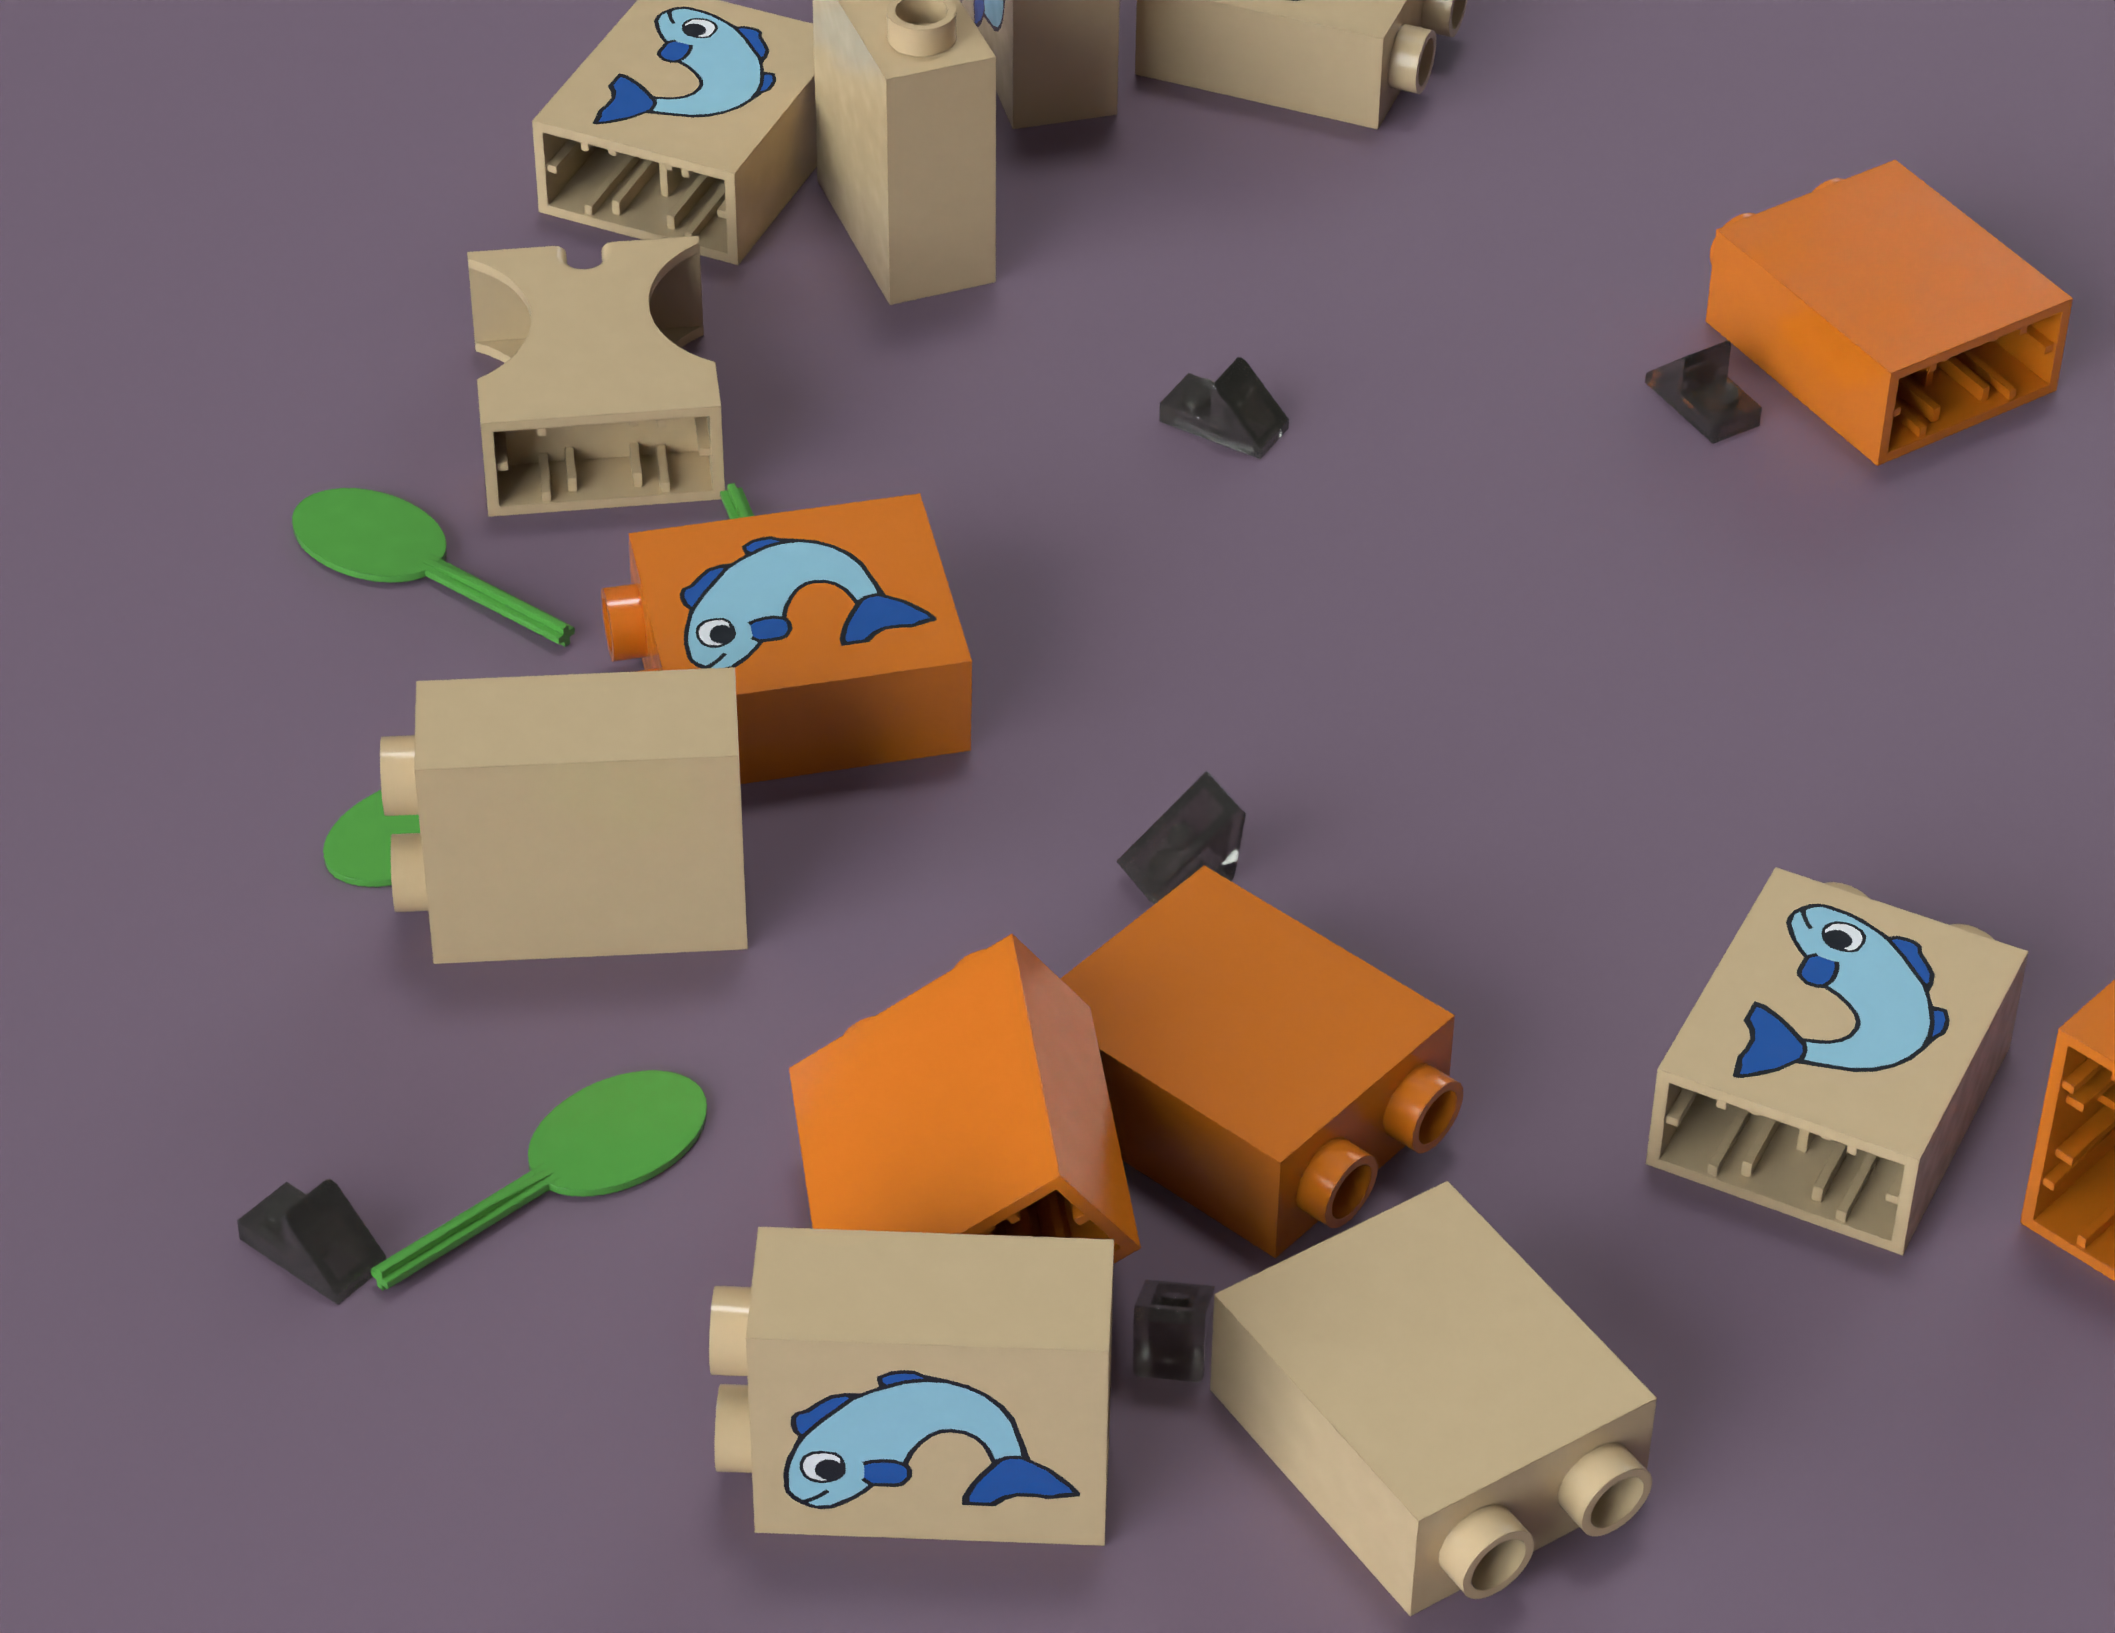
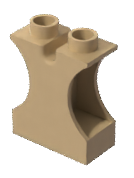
[467,236,725,517]

